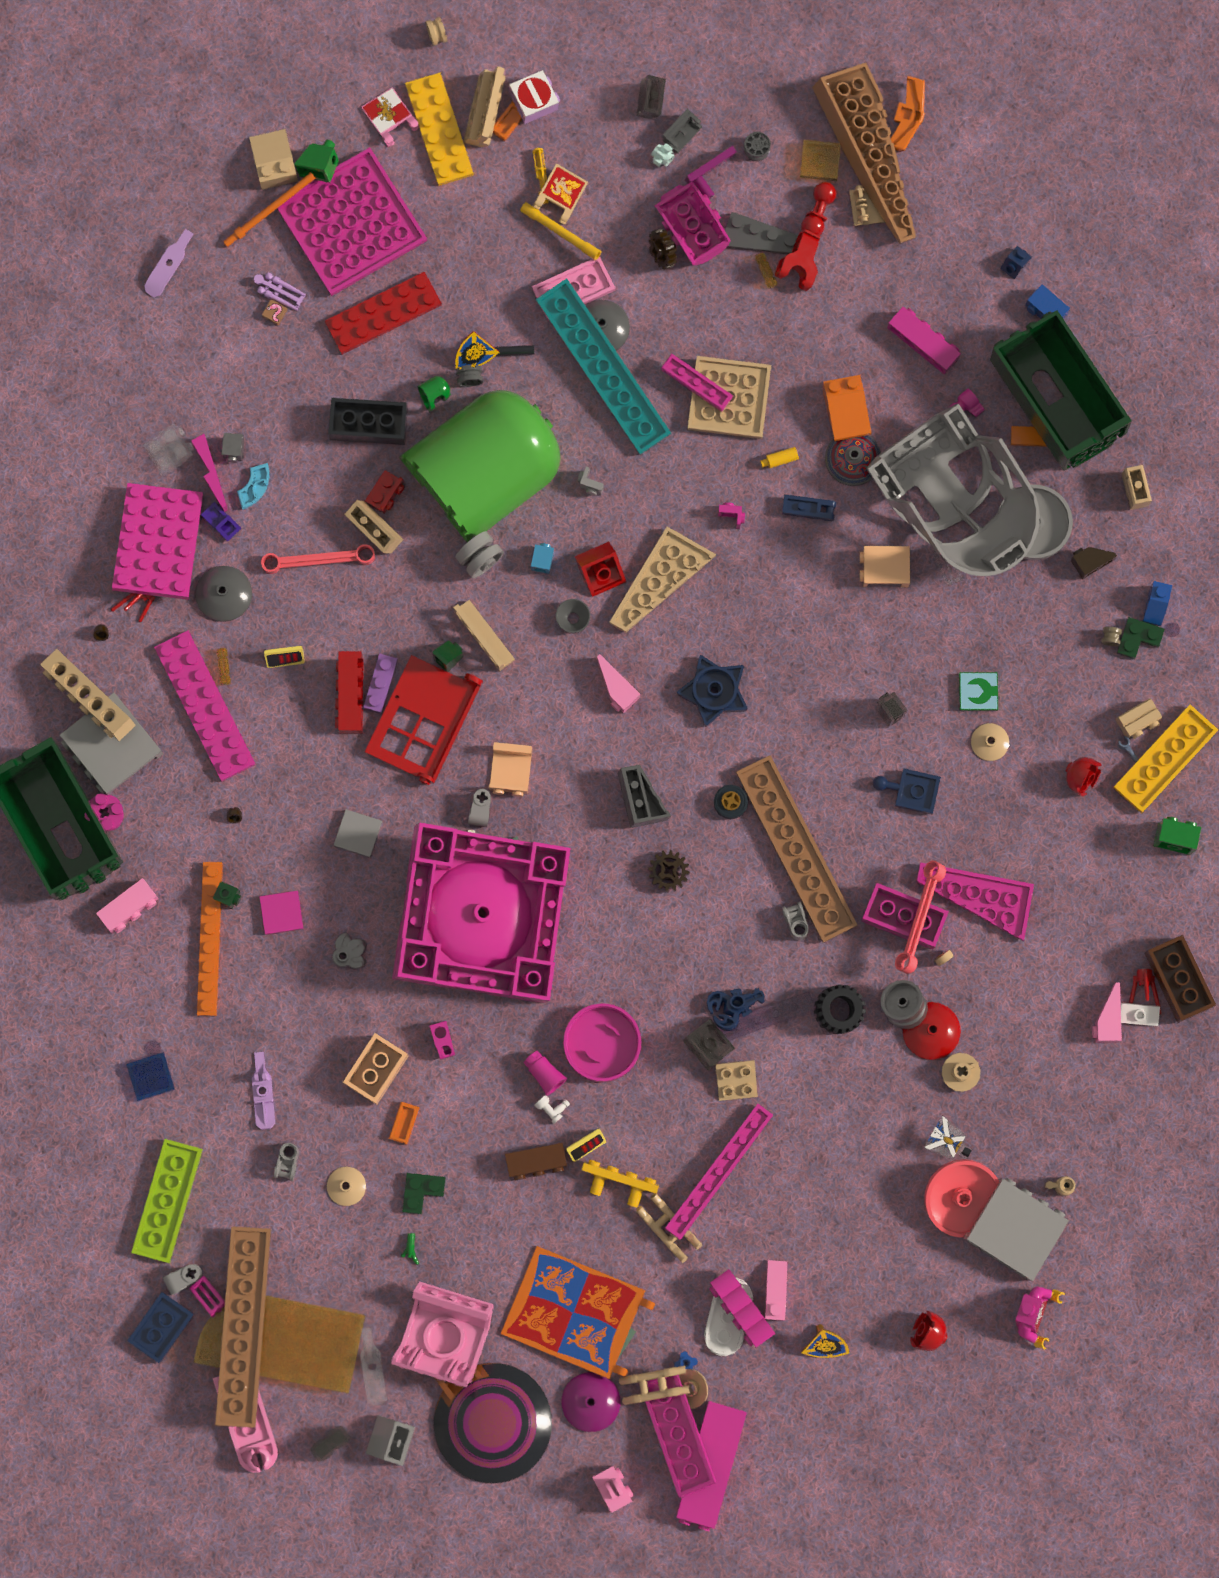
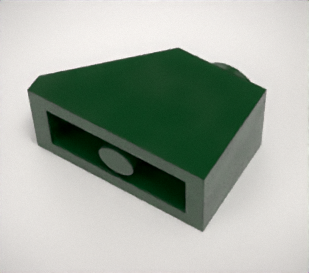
[432,640,463,672]

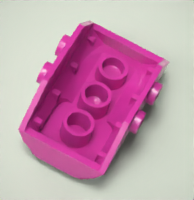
[654,182,731,265]

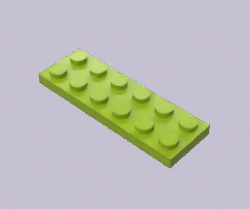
[131,1139,203,1263]

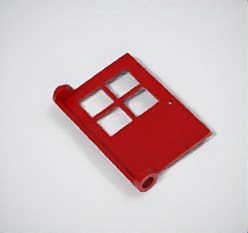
[365,655,483,786]

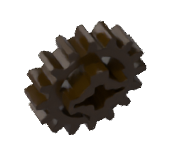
[648,228,677,270]
[648,850,690,893]

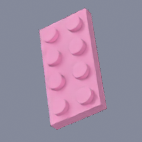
[532,257,615,321]

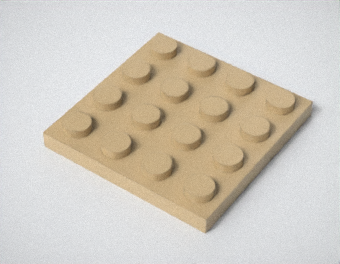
[687,356,771,439]

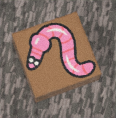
[262,299,288,326]

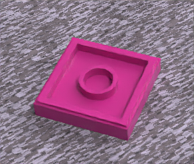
[260,891,304,935]

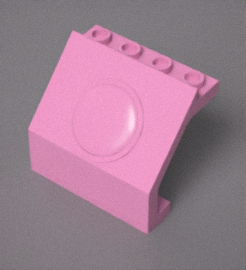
[391,1282,494,1387]

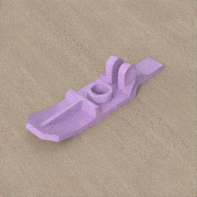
[144,229,194,297]
[252,1052,275,1130]

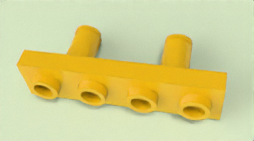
[582,1159,659,1208]

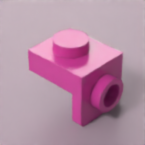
[718,503,745,529]

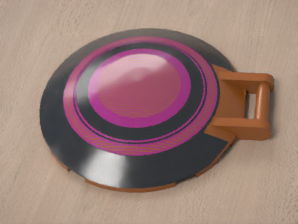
[434,1363,552,1483]

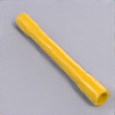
[520,202,601,260]

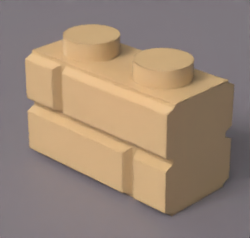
[1122,465,1152,510]
[1116,698,1162,739]

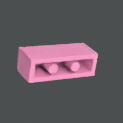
[96,878,159,934]

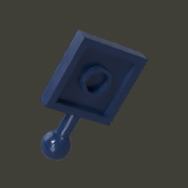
[873,768,941,815]

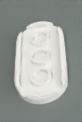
[704,1278,753,1356]

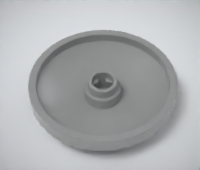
[997,485,1073,560]

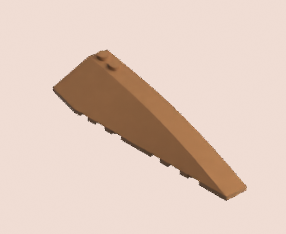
[812,63,916,244]

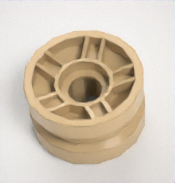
[425,17,448,46]

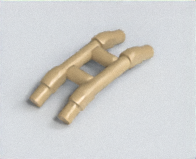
[636,1193,702,1263]
[619,1366,690,1405]

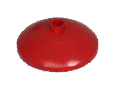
[902,1002,961,1060]

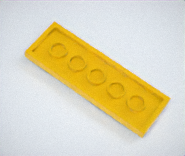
[405,73,474,186]
[1113,705,1218,814]

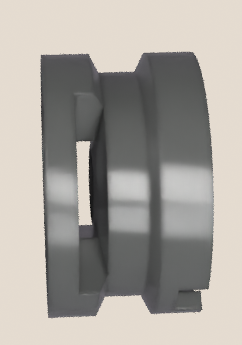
[744,132,771,161]

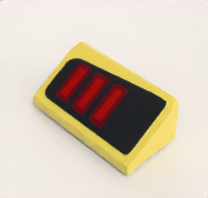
[264,646,305,668]
[566,1129,606,1162]

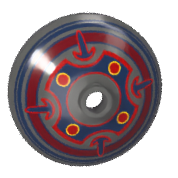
[825,435,881,486]

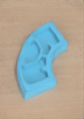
[237,463,270,510]

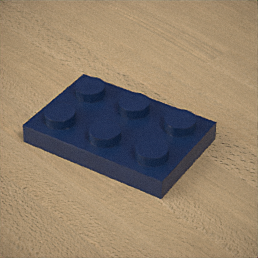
[127,1292,194,1364]

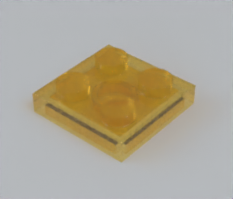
[800,140,841,181]

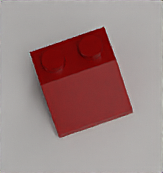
[574,541,626,597]

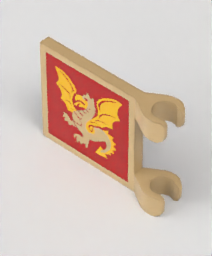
[533,163,588,225]

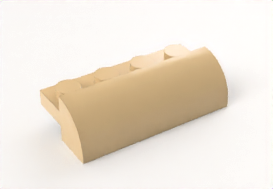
[463,66,505,147]

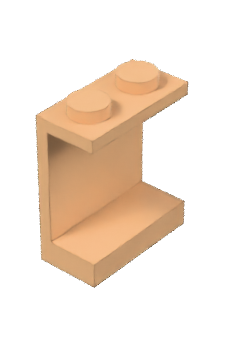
[859,546,910,587]
[489,742,532,797]

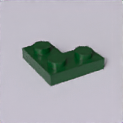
[1117,617,1165,659]
[402,1173,446,1214]

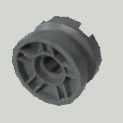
[456,365,483,387]

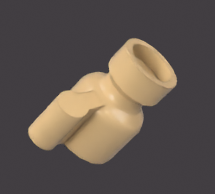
[1045,1176,1075,1196]

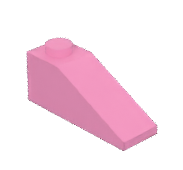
[597,654,640,713]
[1092,983,1122,1043]
[764,1260,787,1321]

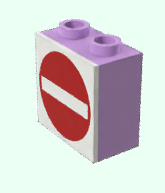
[508,70,560,124]

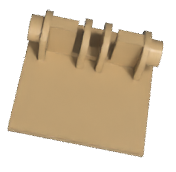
[849,185,884,226]
[715,1060,758,1101]

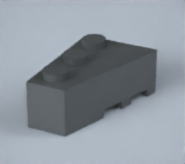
[617,764,671,828]

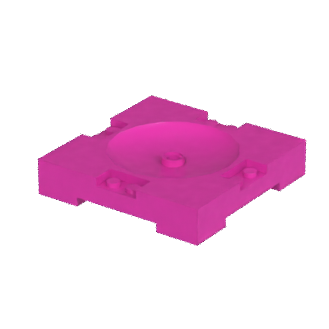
[392,823,571,1003]

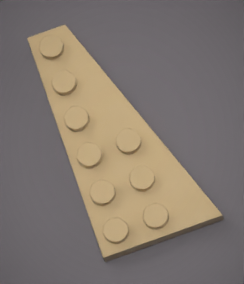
[609,527,716,633]

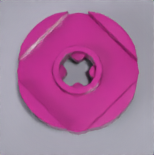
[85,793,124,832]

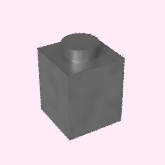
[222,433,244,463]

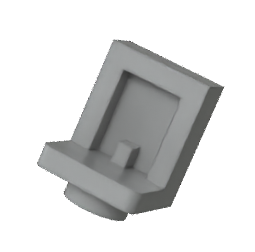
[578,467,604,496]

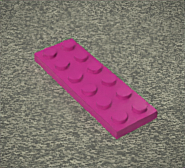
[639,1375,717,1498]

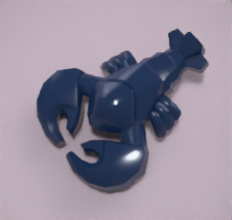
[706,988,765,1031]

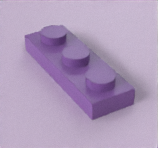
[363,653,398,714]

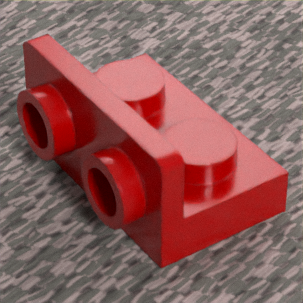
[365,470,405,514]

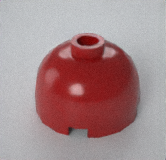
[1065,757,1102,797]
[910,1310,948,1351]

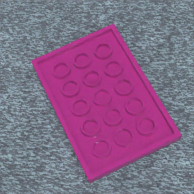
[112,483,203,600]

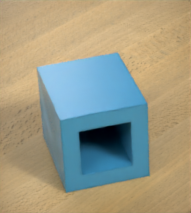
[531,543,554,574]

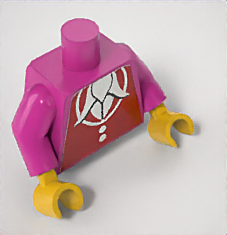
[1015,1286,1065,1349]

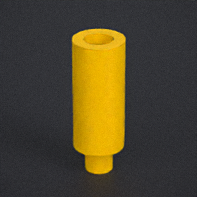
[760,447,799,468]

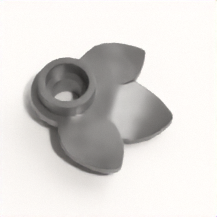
[332,933,366,969]

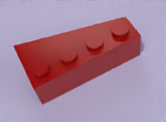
[335,651,364,734]

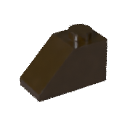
[1071,547,1117,579]

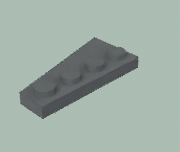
[725,212,798,254]

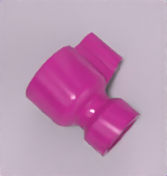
[948,388,985,417]

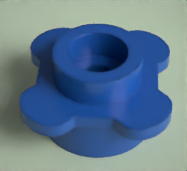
[674,1352,698,1369]

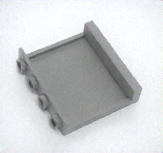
[60,693,163,795]
[963,1177,1069,1281]

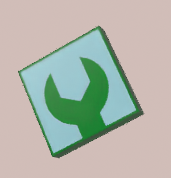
[959,672,998,711]

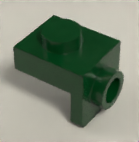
[213,882,241,909]

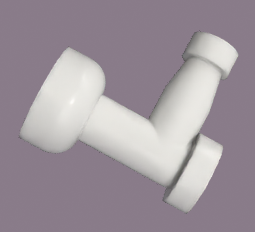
[534,1095,570,1124]

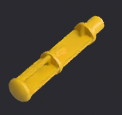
[532,148,549,204]

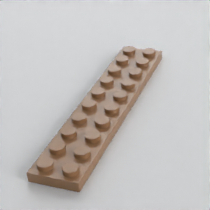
[736,755,858,943]
[215,1226,271,1428]

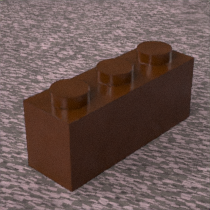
[505,1142,567,1181]

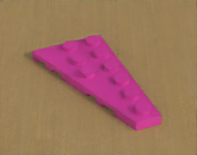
[916,862,1034,941]

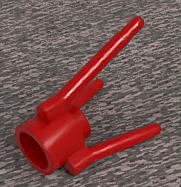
[111,593,156,622]
[1129,969,1162,1015]

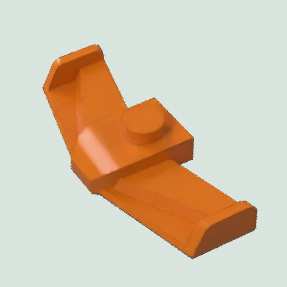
[891,76,925,152]

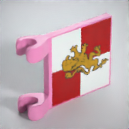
[361,88,419,147]

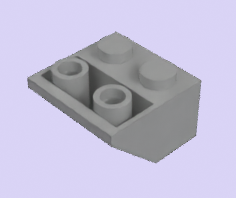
[366,1415,415,1466]

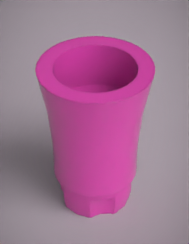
[524,1051,567,1096]

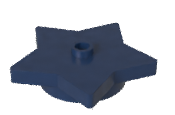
[677,655,747,727]

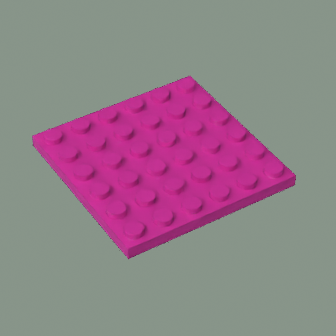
[277,147,427,296]

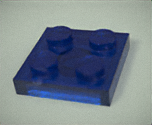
[126,1052,175,1102]

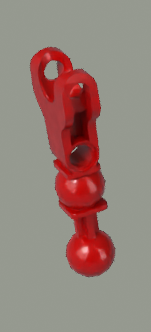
[775,182,836,291]

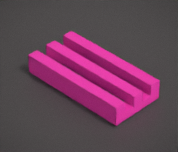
[189,1276,225,1318]

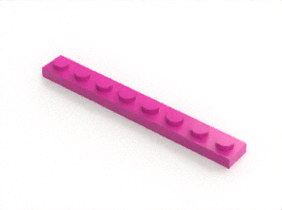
[665,1104,773,1240]

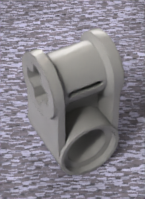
[468,789,491,827]
[782,902,808,941]
[274,1143,299,1182]
[163,1264,202,1296]

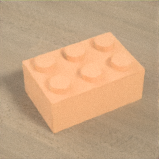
[343,1033,409,1105]

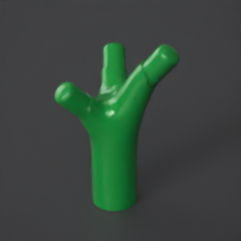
[401,1233,419,1265]

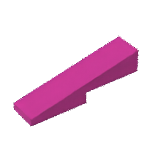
[191,434,228,512]

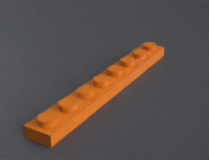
[197,862,223,1016]

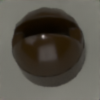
[93,624,109,641]
[227,807,242,823]

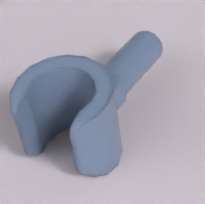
[1118,736,1139,762]

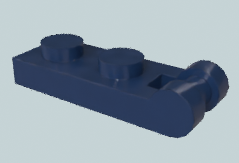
[782,494,837,522]

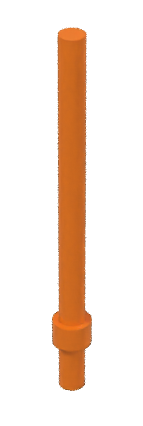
[223,173,316,247]

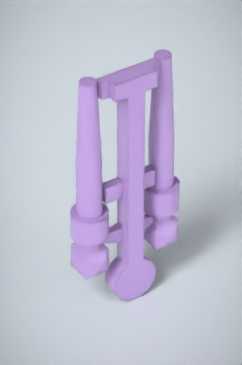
[254,272,306,311]

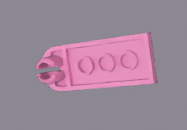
[213,1376,278,1473]

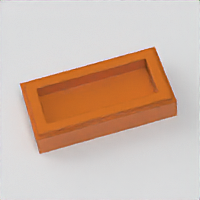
[493,101,522,141]
[389,1102,420,1145]

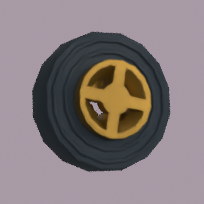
[714,785,748,819]

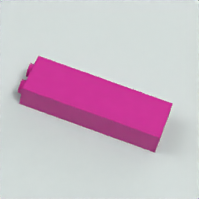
[676,1401,747,1531]

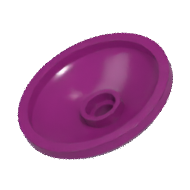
[561,1372,621,1432]

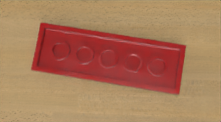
[325,271,442,355]

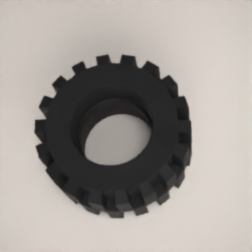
[814,984,866,1034]

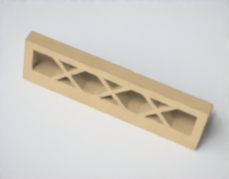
[453,600,515,671]

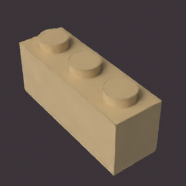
[344,500,404,553]

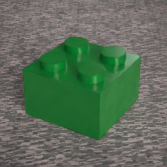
[1153,817,1202,855]

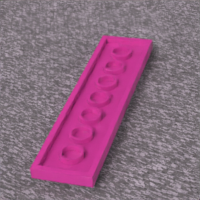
[154,631,256,782]

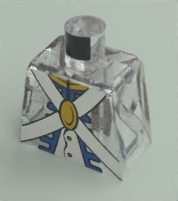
[922,1116,972,1161]

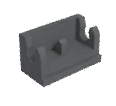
[662,108,702,154]

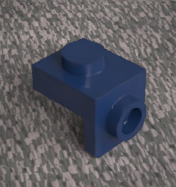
[1000,246,1032,279]

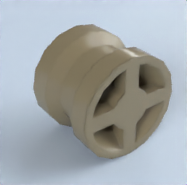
[1101,627,1122,646]

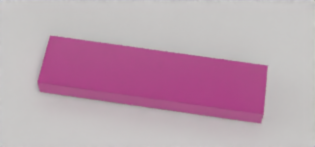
[661,353,733,412]

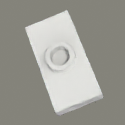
[1121,1003,1160,1026]

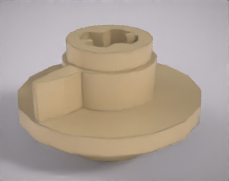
[942,1053,981,1092]

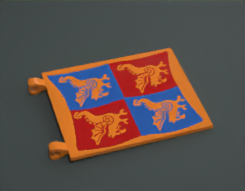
[501,1246,655,1379]

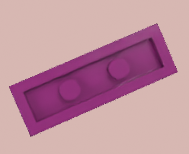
[685,146,737,199]

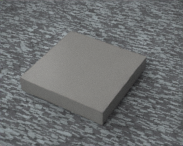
[334,809,382,858]

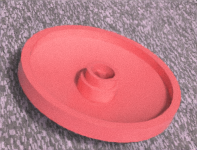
[924,1159,999,1238]

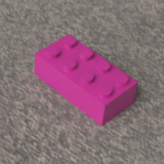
[861,883,949,950]

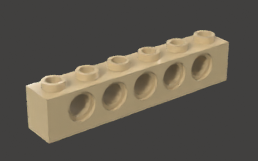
[40,649,136,741]

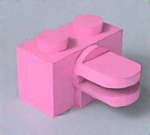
[592,1466,634,1513]

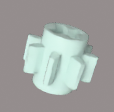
[651,143,674,167]

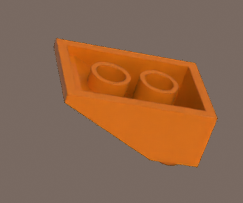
[823,375,871,441]

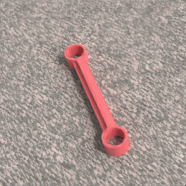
[261,544,375,574]
[895,860,946,974]

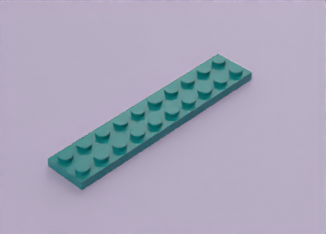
[536,278,672,455]

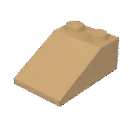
[249,129,298,190]

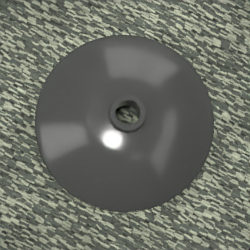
[585,300,630,351]
[195,566,252,622]

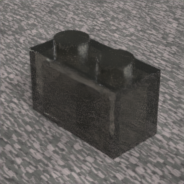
[636,75,666,120]
[875,692,907,728]

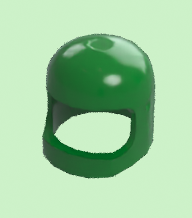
[417,376,451,412]

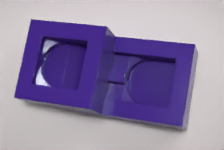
[201,501,242,542]

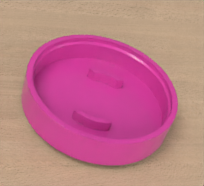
[563,1003,641,1083]

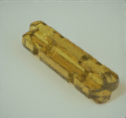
[755,253,777,289]
[217,648,231,685]

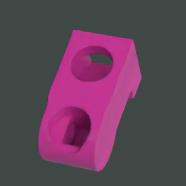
[430,1021,455,1060]

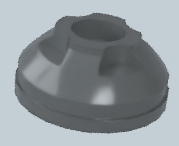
[556,599,590,634]

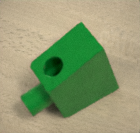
[294,139,338,183]

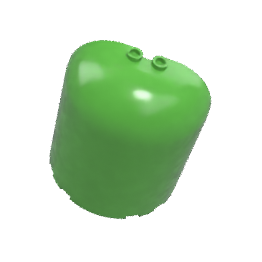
[399,390,560,542]

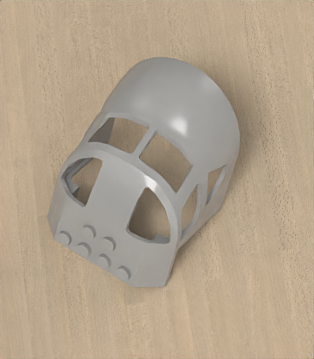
[866,404,1040,576]

